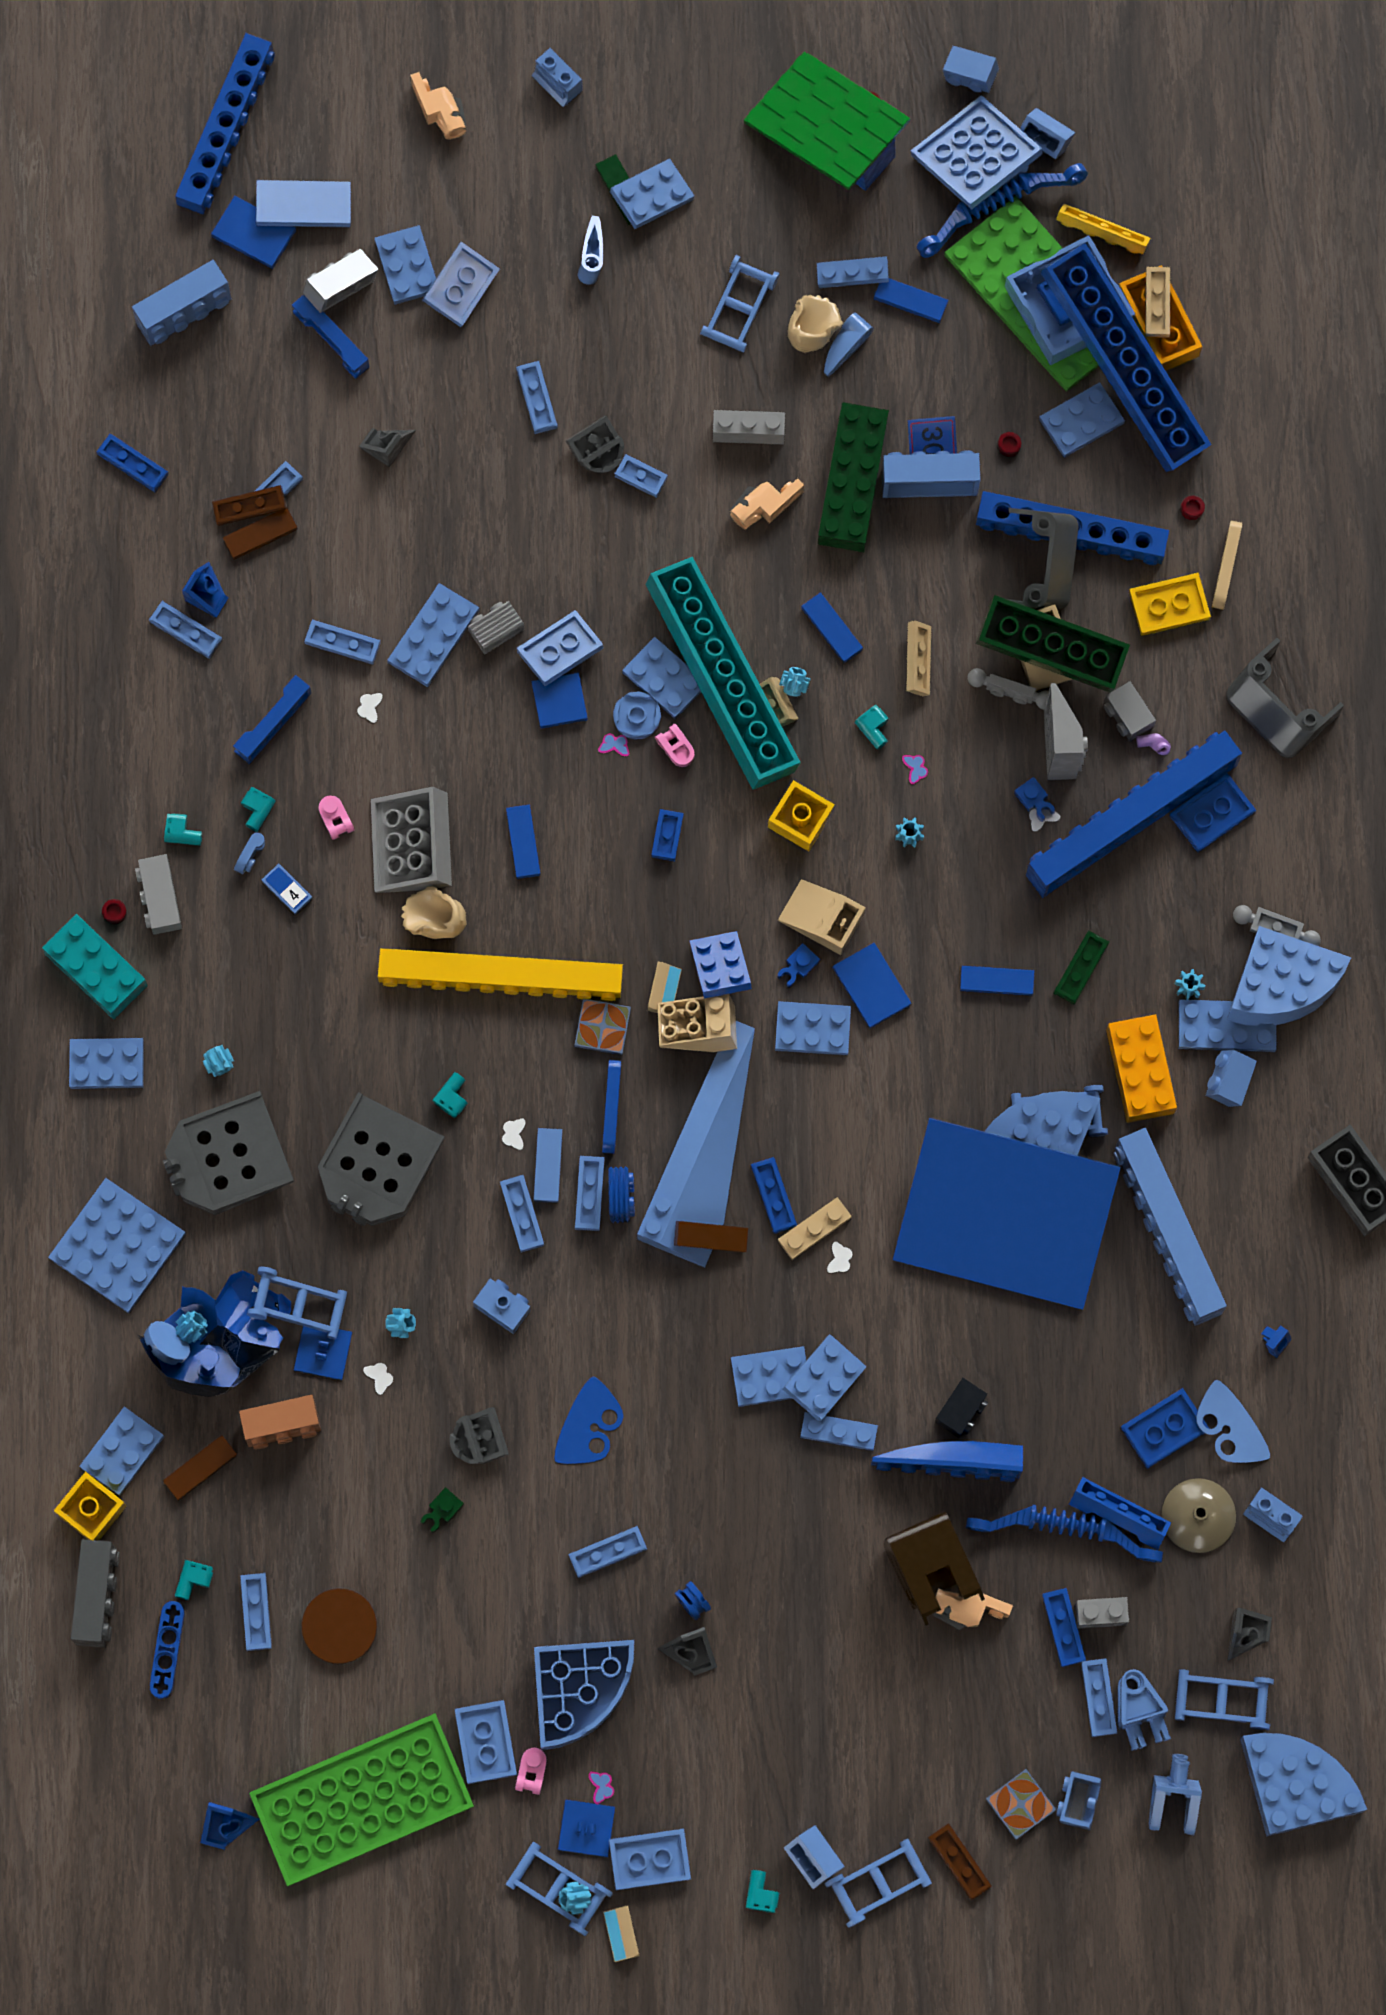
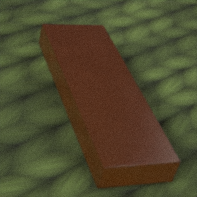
[212,485,287,526]
[223,508,298,560]
[674,1221,748,1252]
[163,1435,237,1501]
[928,1823,992,1901]

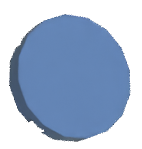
[613,691,661,740]
[144,1321,190,1365]

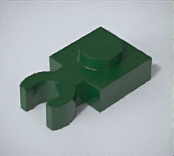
[421,1487,464,1533]

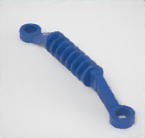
[917,163,1088,258]
[966,1504,1163,1563]

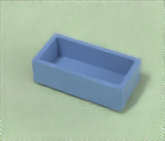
[132,260,231,346]
[882,450,980,498]

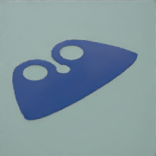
[555,1376,624,1464]

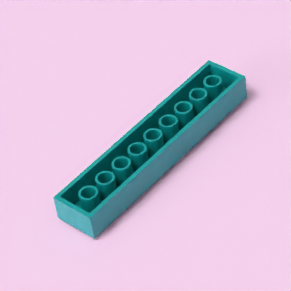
[645,557,801,790]

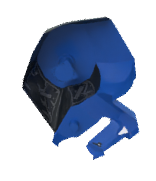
[136,1270,291,1397]

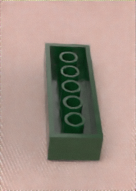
[817,402,889,552]
[975,595,1130,693]

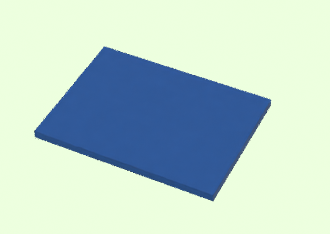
[893,1117,1120,1310]

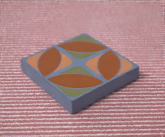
[575,999,631,1055]
[986,1769,1056,1840]

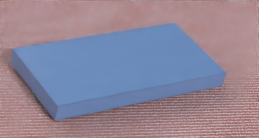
[256,180,351,227]

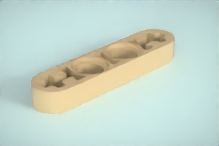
[1212,520,1242,610]

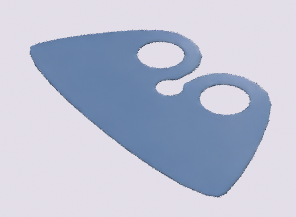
[1196,1380,1270,1463]

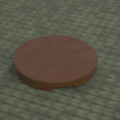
[302,1588,377,1664]

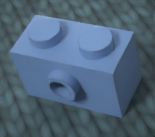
[943,46,999,93]
[1020,108,1075,159]
[1205,1049,1257,1107]
[473,1278,531,1334]
[784,1826,845,1889]

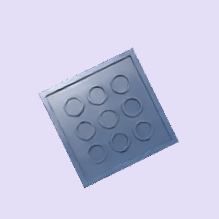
[911,95,1043,209]
[48,1178,186,1313]

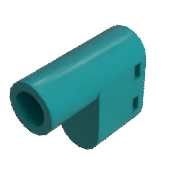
[854,705,889,750]
[240,787,276,832]
[164,813,202,846]
[432,1072,468,1118]
[175,1560,213,1600]
[745,1870,780,1913]

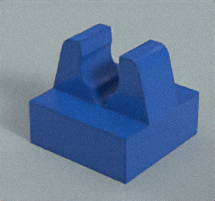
[1261,1326,1292,1358]

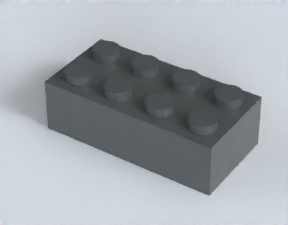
[1307,1125,1386,1237]
[71,1539,120,1648]

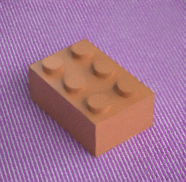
[239,1395,321,1450]

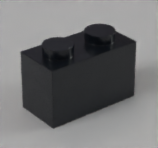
[935,1378,988,1438]

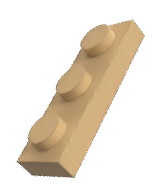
[1145,267,1170,338]
[906,621,931,697]
[778,1197,852,1260]

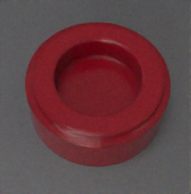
[997,432,1022,457]
[1180,495,1205,520]
[102,899,127,924]

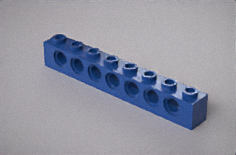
[175,33,275,214]
[976,491,1169,565]

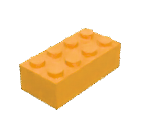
[1119,265,1203,371]
[1106,1014,1177,1123]

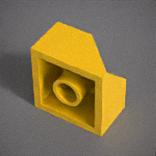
[768,780,835,852]
[54,1472,127,1541]

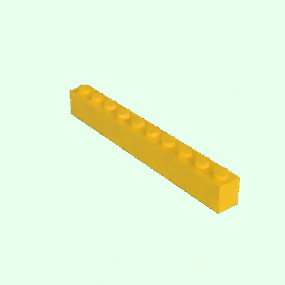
[378,948,623,1001]

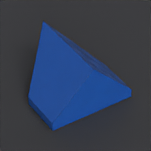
[182,562,229,617]
[200,1802,259,1850]

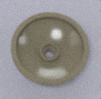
[1161,1479,1236,1553]

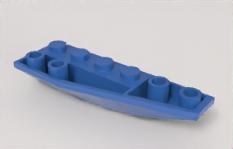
[871,1441,1023,1482]

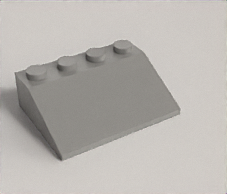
[1043,683,1088,780]
[371,787,452,893]

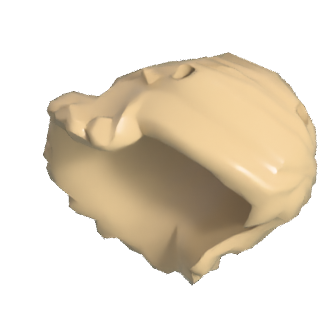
[787,295,843,353]
[401,886,467,939]

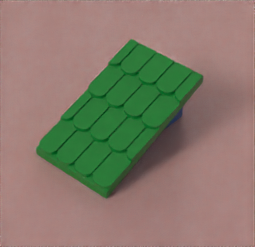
[744,52,910,191]

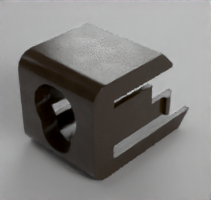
[884,1512,985,1626]

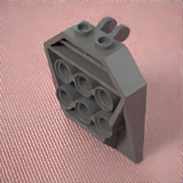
[163,1091,294,1215]
[318,1092,445,1226]

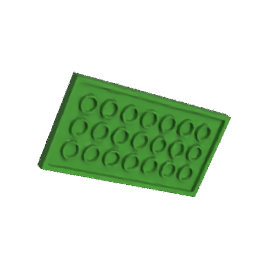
[944,196,1099,392]
[249,1714,474,1887]

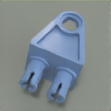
[1117,1669,1171,1751]
[1149,1754,1202,1835]

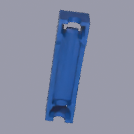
[292,295,369,379]
[233,675,312,764]
[1069,1477,1171,1550]

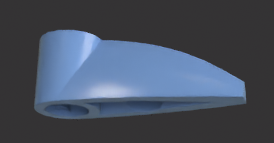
[577,216,603,285]
[824,312,874,377]

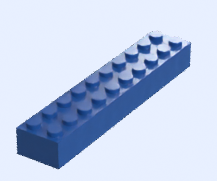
[1040,243,1212,472]
[1026,731,1242,898]

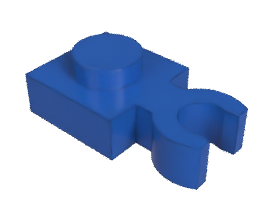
[1014,777,1055,822]
[777,943,820,988]

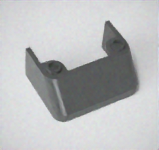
[1007,508,1078,609]
[1226,638,1344,758]

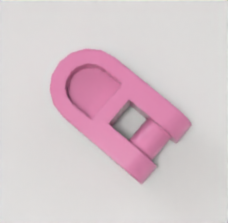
[655,724,694,767]
[319,796,355,840]
[515,1748,547,1795]

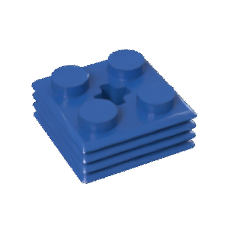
[608,1166,635,1223]

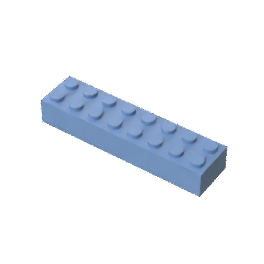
[1113,1128,1227,1326]

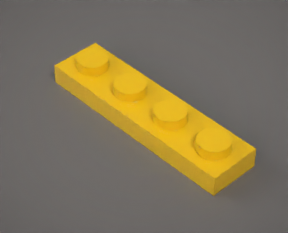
[1056,204,1151,254]

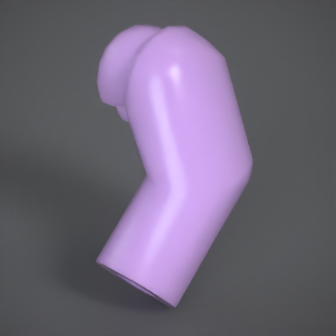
[1136,733,1171,755]

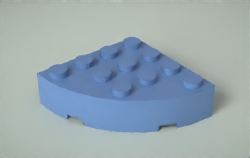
[1227,926,1351,1026]
[984,1091,1100,1156]
[534,1640,634,1751]
[1240,1733,1367,1836]

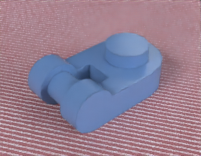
[234,833,265,874]

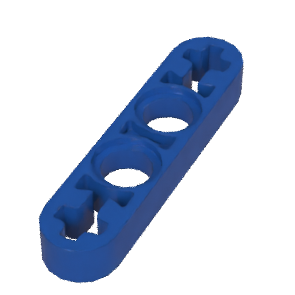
[602,1060,621,1154]
[150,1601,185,1699]

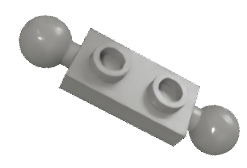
[967,668,1048,710]
[1233,905,1321,946]

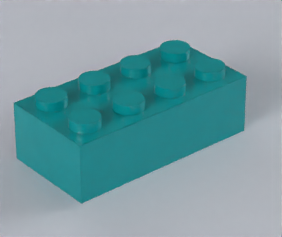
[42,914,148,1020]

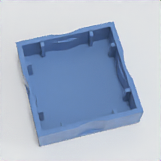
[1005,235,1135,366]

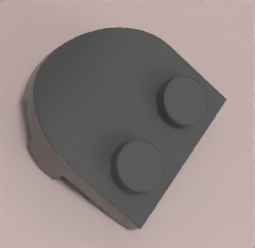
[566,416,624,473]
[450,1407,509,1464]

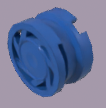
[675,1581,711,1621]

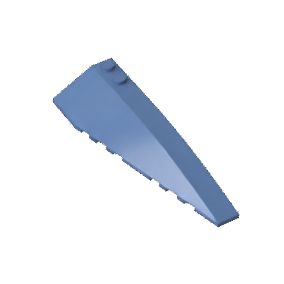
[637,1021,755,1268]

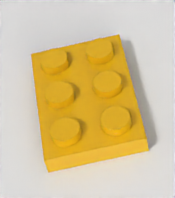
[1129,573,1211,636]

